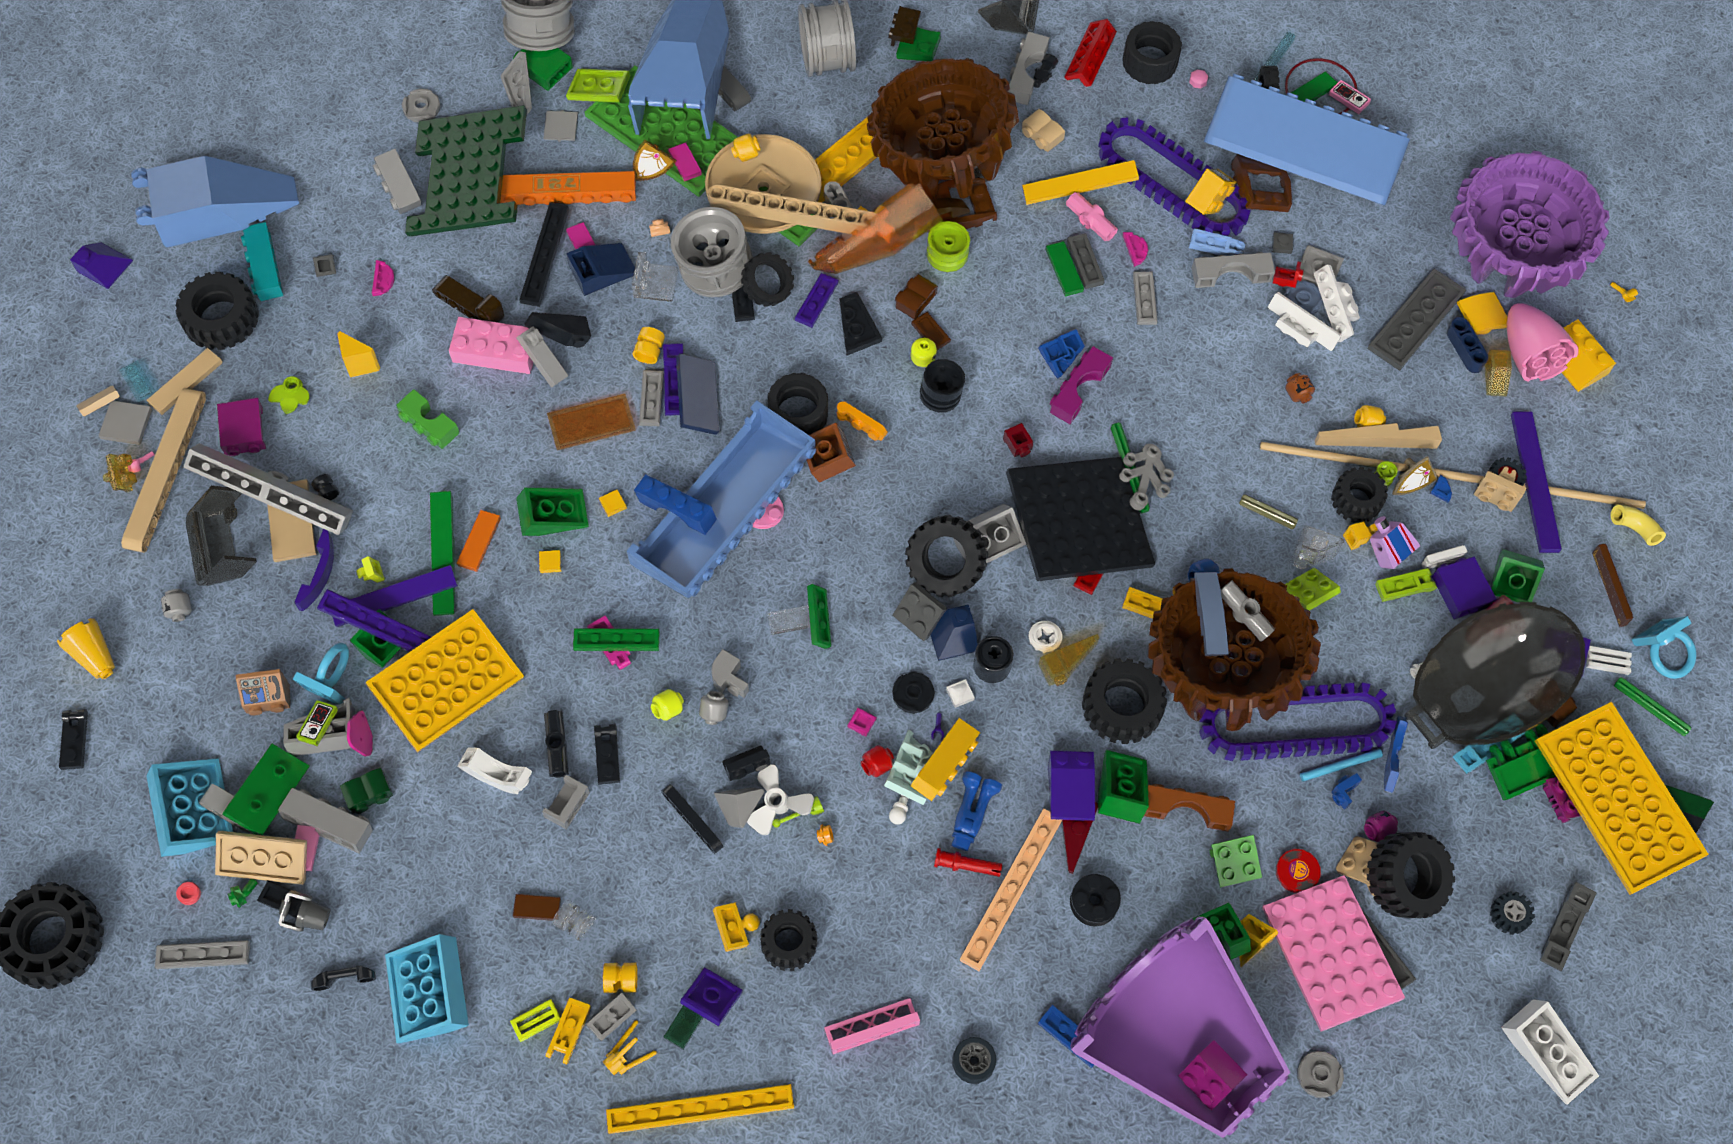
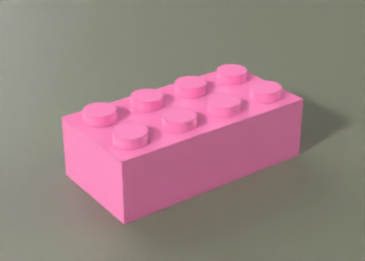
[449,317,533,374]

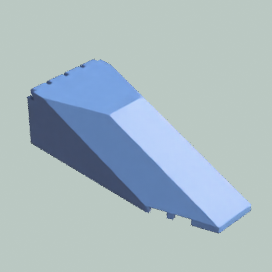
[628,0,729,139]

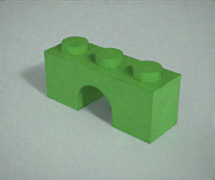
[396,389,459,449]

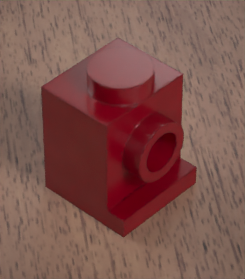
[1003,423,1034,458]

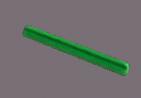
[1111,422,1150,514]

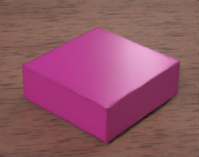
[847,708,877,737]

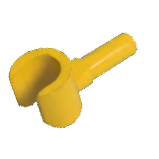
[1610,282,1638,302]

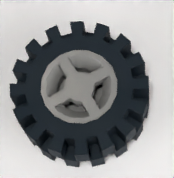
[1490,891,1535,935]

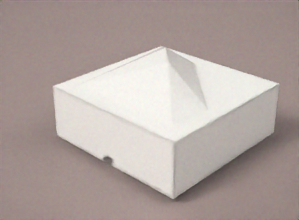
[946,679,975,708]

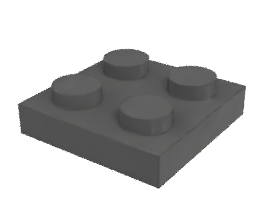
[892,582,947,641]

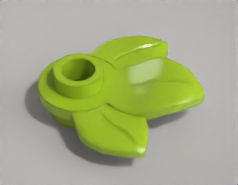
[268,376,310,414]

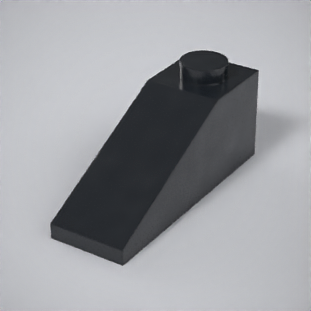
[524,312,591,348]

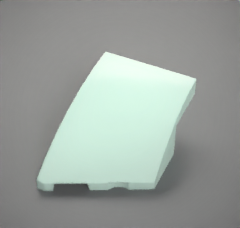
[884,730,933,805]

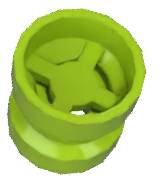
[1374,461,1398,487]

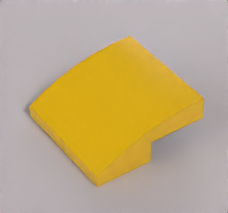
[1457,292,1508,335]

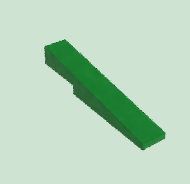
[430,491,455,616]

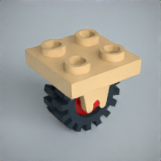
[1474,457,1527,512]

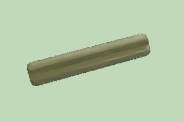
[1239,494,1298,529]

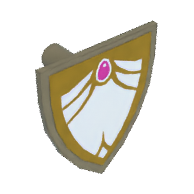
[1392,456,1438,495]

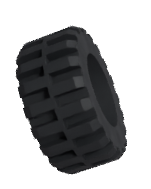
[175,272,259,350]
[905,515,988,597]
[1082,658,1167,744]
[1367,832,1455,919]

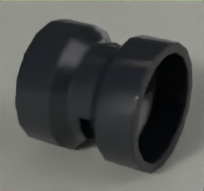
[311,474,339,501]

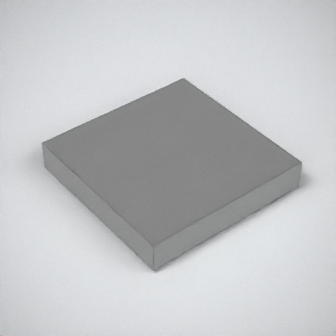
[1300,245,1344,287]
[99,401,152,445]

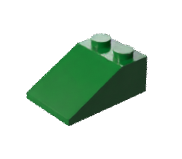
[516,487,589,536]
[1098,750,1149,824]

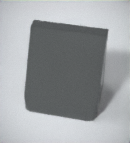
[313,254,336,277]

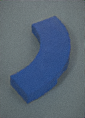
[1384,716,1408,793]

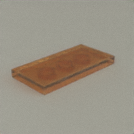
[547,394,636,450]

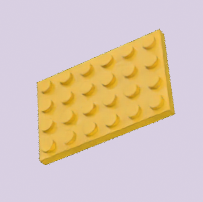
[366,609,524,753]

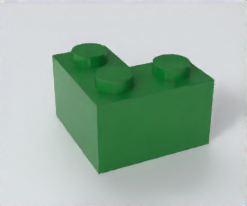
[1192,903,1251,960]

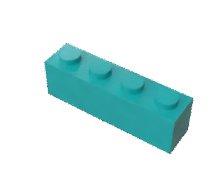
[241,222,284,301]

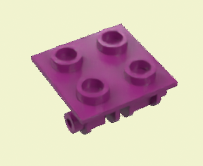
[1543,777,1580,823]

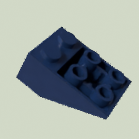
[566,243,638,296]

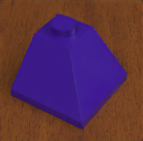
[70,242,133,289]

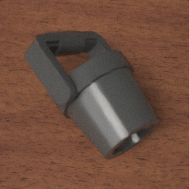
[279,890,331,932]

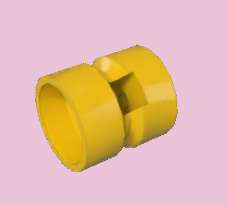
[632,327,665,364]
[603,962,638,993]

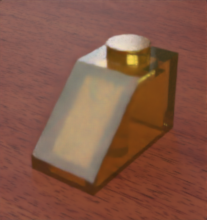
[1484,350,1512,396]

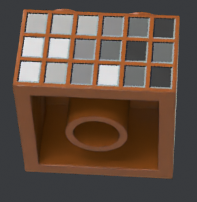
[807,423,856,483]

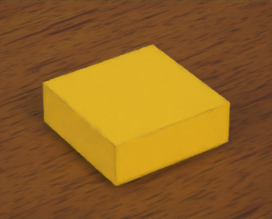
[599,490,627,517]
[539,550,561,573]

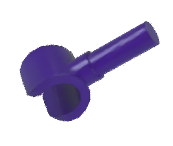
[931,713,944,741]

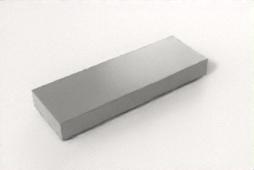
[1133,271,1157,325]
[639,370,663,426]

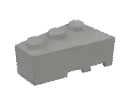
[283,698,355,756]

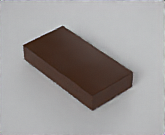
[911,312,951,350]
[513,894,561,921]

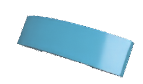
[1453,714,1528,774]

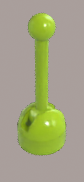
[772,796,824,828]

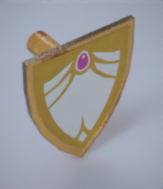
[633,140,677,181]

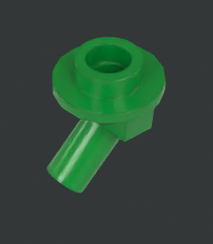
[227,879,258,908]

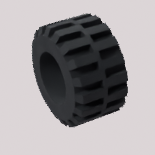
[1331,467,1388,523]
[760,909,817,971]

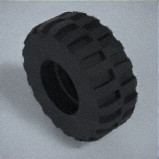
[0,882,104,989]

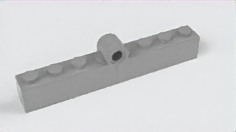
[183,443,353,535]

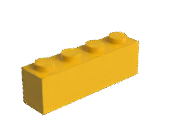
[911,718,980,801]

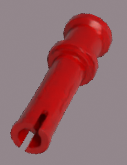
[934,848,1002,877]

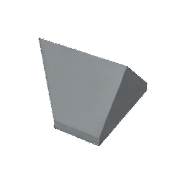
[714,788,765,828]

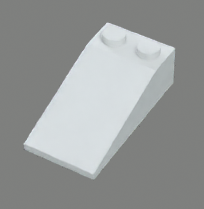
[1501,1000,1599,1104]

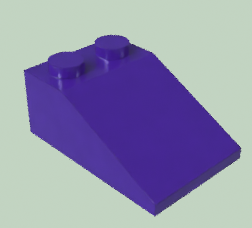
[1048,750,1095,821]

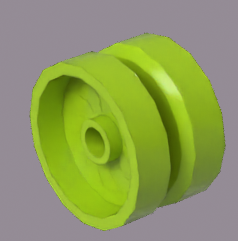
[926,221,970,272]

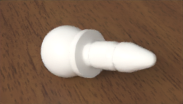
[889,795,909,825]

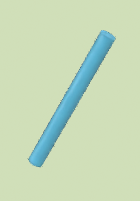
[1300,749,1383,782]

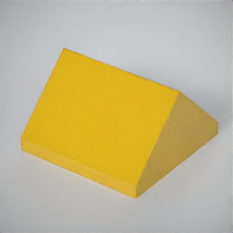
[337,331,380,377]

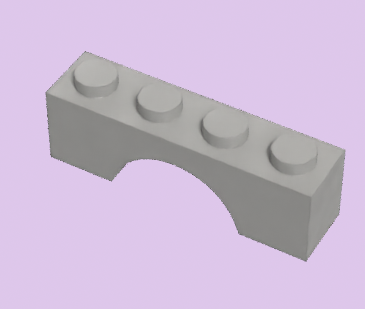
[1008,32,1050,105]
[1191,252,1275,288]

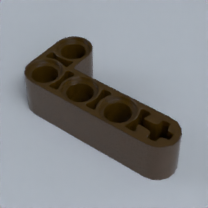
[432,275,504,323]

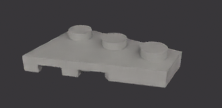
[501,51,532,114]

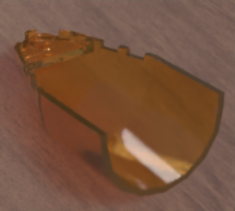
[808,183,942,274]

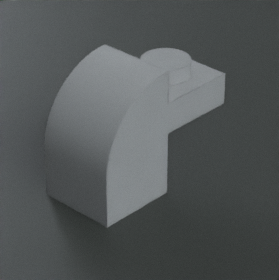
[712,649,749,698]

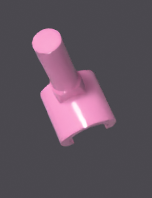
[127,451,154,473]

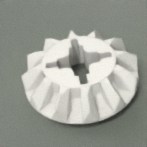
[1029,621,1062,653]

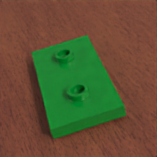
[222,743,310,835]

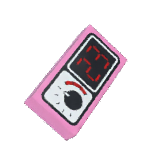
[1329,80,1371,114]

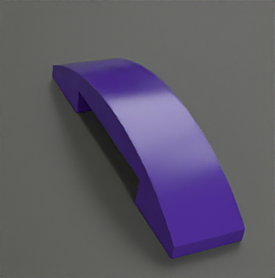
[663,343,684,416]
[294,529,334,611]

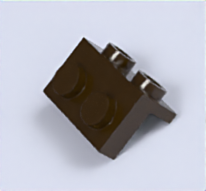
[888,6,921,46]

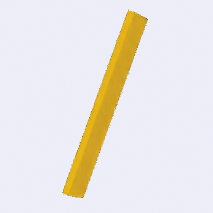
[606,1084,794,1134]

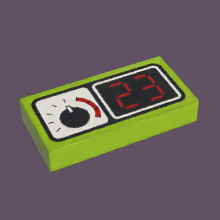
[296,700,338,746]

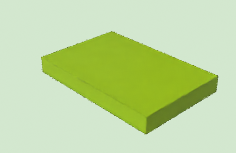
[566,69,631,102]

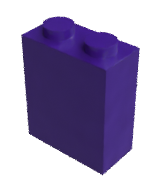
[1432,556,1496,620]

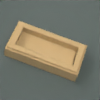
[76,385,120,417]

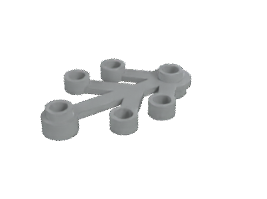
[1119,444,1174,510]

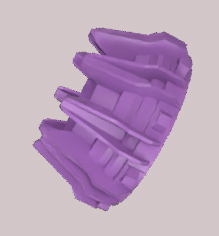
[1450,151,1610,298]

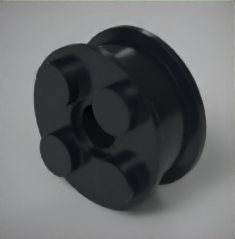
[1070,874,1121,927]

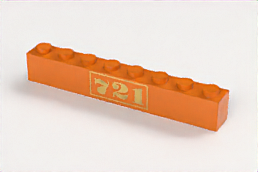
[500,171,636,206]

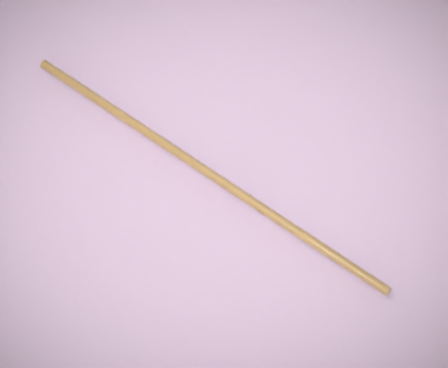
[1260,442,1646,509]

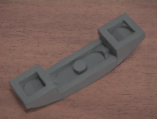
[1540,882,1597,971]

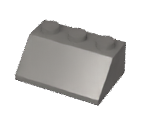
[953,504,1026,563]

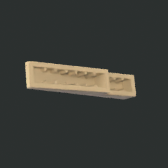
[1315,423,1442,449]

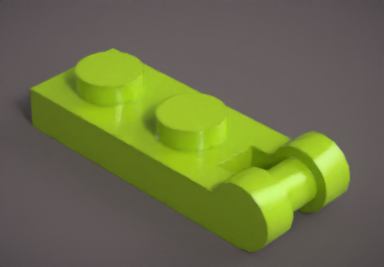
[1375,568,1437,602]

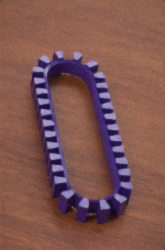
[1098,117,1251,237]
[1199,682,1397,761]

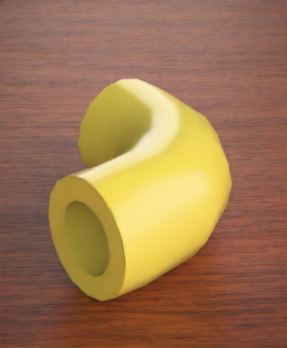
[1611,505,1666,546]

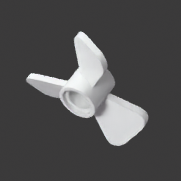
[747,765,814,835]

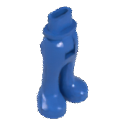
[952,771,1002,851]

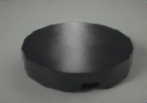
[892,672,935,714]

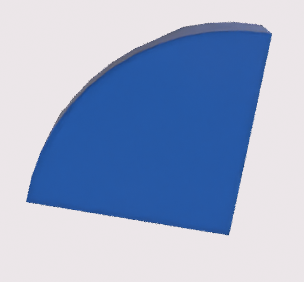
[1430,475,1452,503]

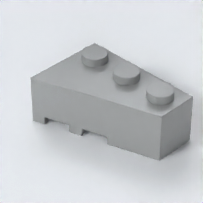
[372,149,421,214]

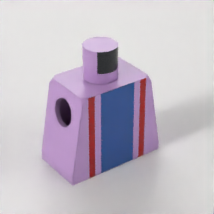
[1370,516,1420,569]

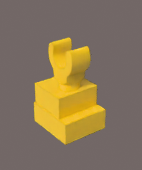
[1343,521,1378,550]

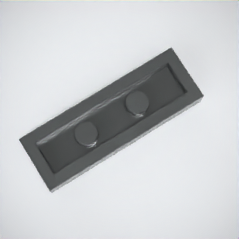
[1067,233,1104,289]

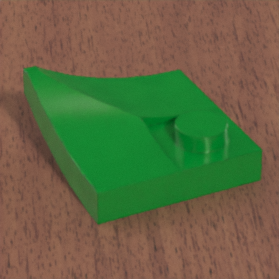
[896,27,941,62]

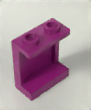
[217,398,266,456]

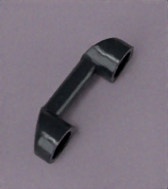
[311,965,376,991]

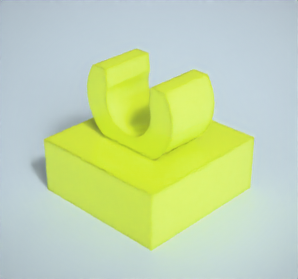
[356,556,385,583]

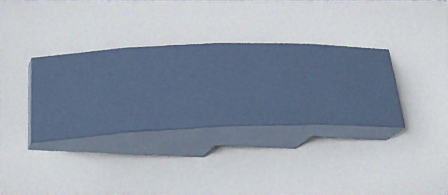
[1195,572,1229,656]

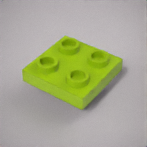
[1285,568,1341,611]

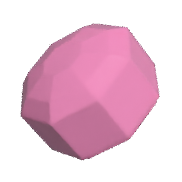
[1189,69,1208,89]

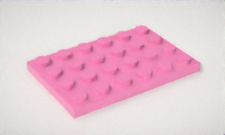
[1262,875,1405,1032]

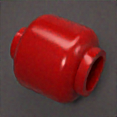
[861,745,894,778]

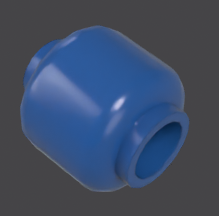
[1188,558,1219,581]

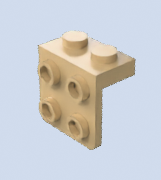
[1336,836,1377,896]

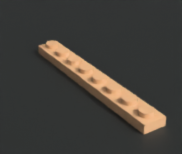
[960,808,1062,972]

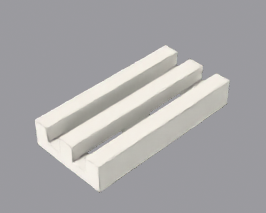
[1422,545,1468,569]
[1586,646,1632,675]

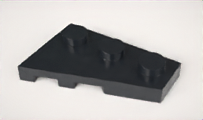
[839,292,882,356]

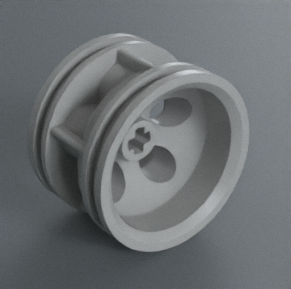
[671,207,753,297]

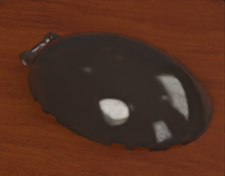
[1404,601,1586,749]

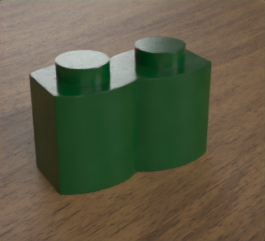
[340,768,393,814]

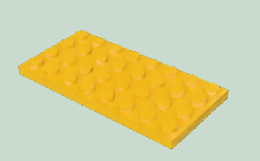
[1535,702,1709,895]

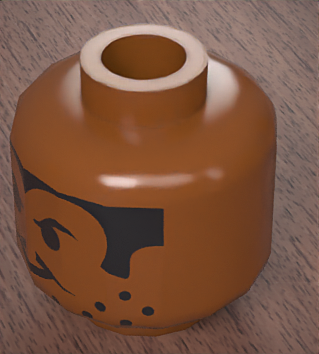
[1285,373,1315,404]

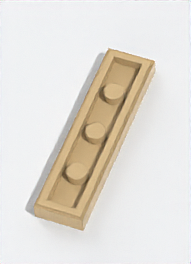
[147,348,223,415]

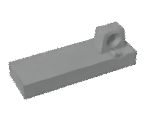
[516,326,568,388]

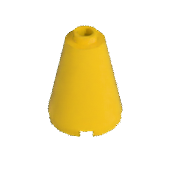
[57,618,115,679]

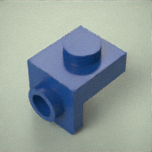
[1332,773,1362,810]

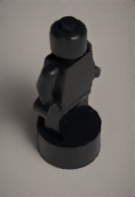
[1033,54,1058,88]

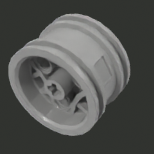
[501,0,575,51]
[798,0,856,77]

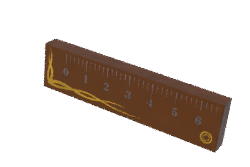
[1592,543,1634,627]

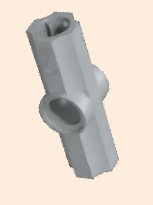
[1220,580,1275,641]

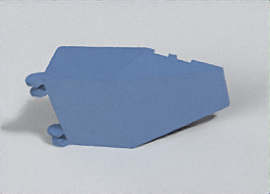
[131,156,299,247]

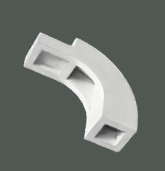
[458,747,532,794]

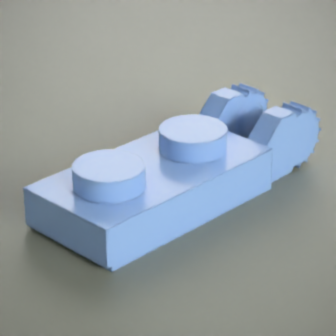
[1189,229,1245,256]

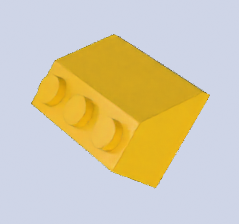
[1561,319,1616,392]

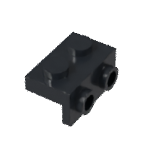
[722,745,770,781]

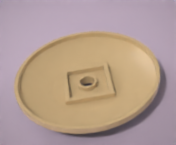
[705,134,821,234]

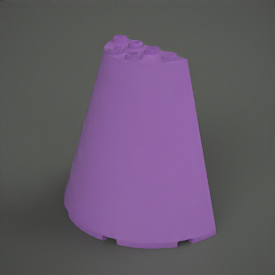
[1070,916,1290,1138]

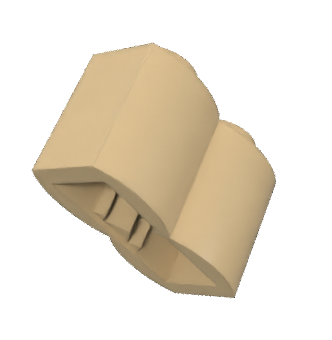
[1022,109,1065,152]

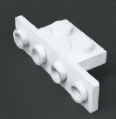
[1314,264,1360,342]
[1268,292,1341,351]

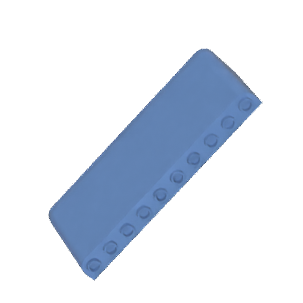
[1203,74,1410,206]
[627,400,816,598]

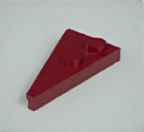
[1062,802,1098,874]

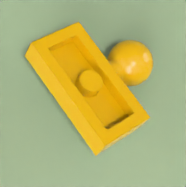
[713,902,760,952]

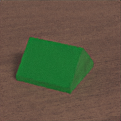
[350,609,401,668]

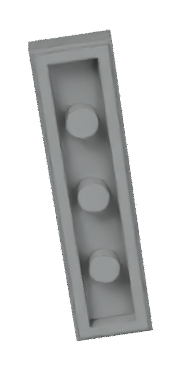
[155,940,250,969]

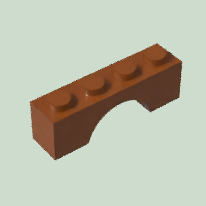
[1144,784,1235,832]

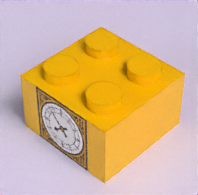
[1185,169,1236,214]

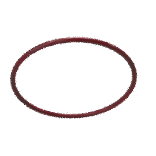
[1285,58,1358,115]

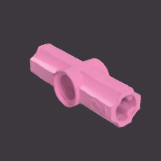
[1066,192,1118,241]

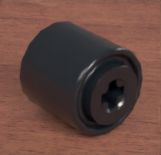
[973,636,1014,683]

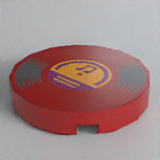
[1276,849,1321,893]

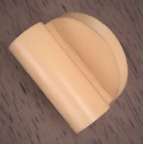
[649,219,670,237]

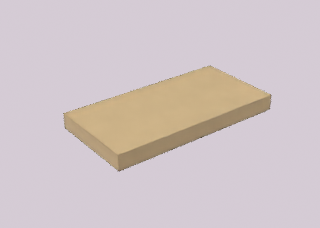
[267,479,317,562]
[215,831,307,885]

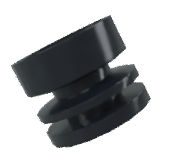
[919,359,965,413]

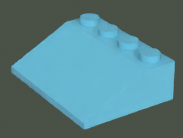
[146,758,233,857]
[385,934,469,1044]

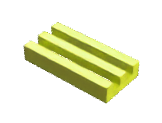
[510,999,561,1042]

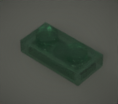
[664,1005,704,1050]

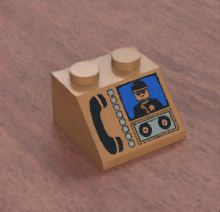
[236,669,290,715]

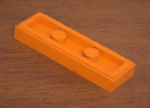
[457,510,501,572]

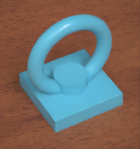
[1631,616,1696,679]
[293,643,349,705]

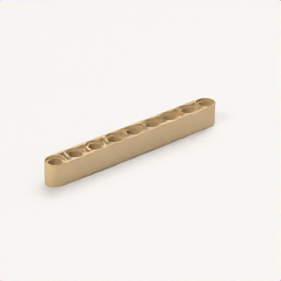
[708,185,879,237]
[121,388,206,553]

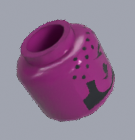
[1364,810,1398,842]

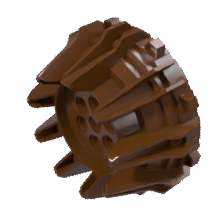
[867,58,1019,200]
[1148,568,1321,731]

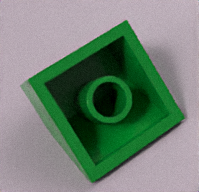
[1491,549,1545,606]

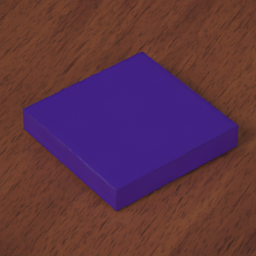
[680,967,743,1026]

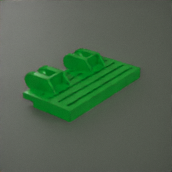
[1486,724,1556,801]

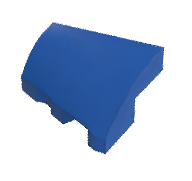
[1038,329,1085,379]

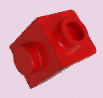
[1273,261,1304,288]

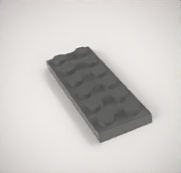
[1367,269,1466,371]

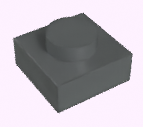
[1272,232,1293,254]

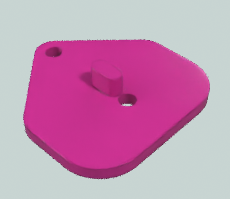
[347,711,373,757]

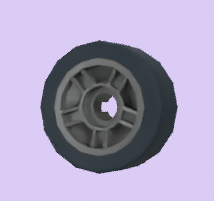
[952,1037,996,1084]

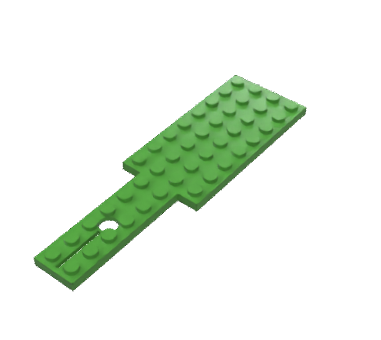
[585,65,818,247]

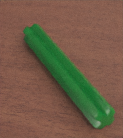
[1614,677,1692,736]

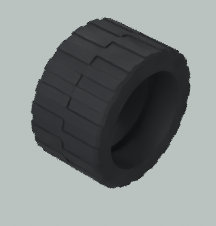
[1122,21,1182,84]
[767,373,828,435]

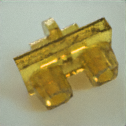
[102,454,137,493]

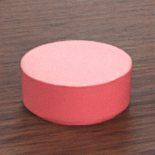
[176,882,201,905]

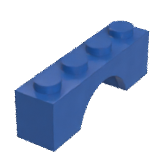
[634,474,717,535]

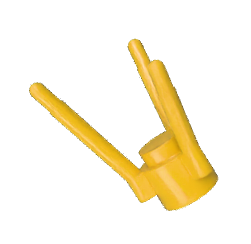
[602,1020,657,1075]

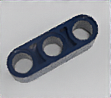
[1447,317,1488,373]

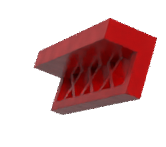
[1064,19,1117,87]

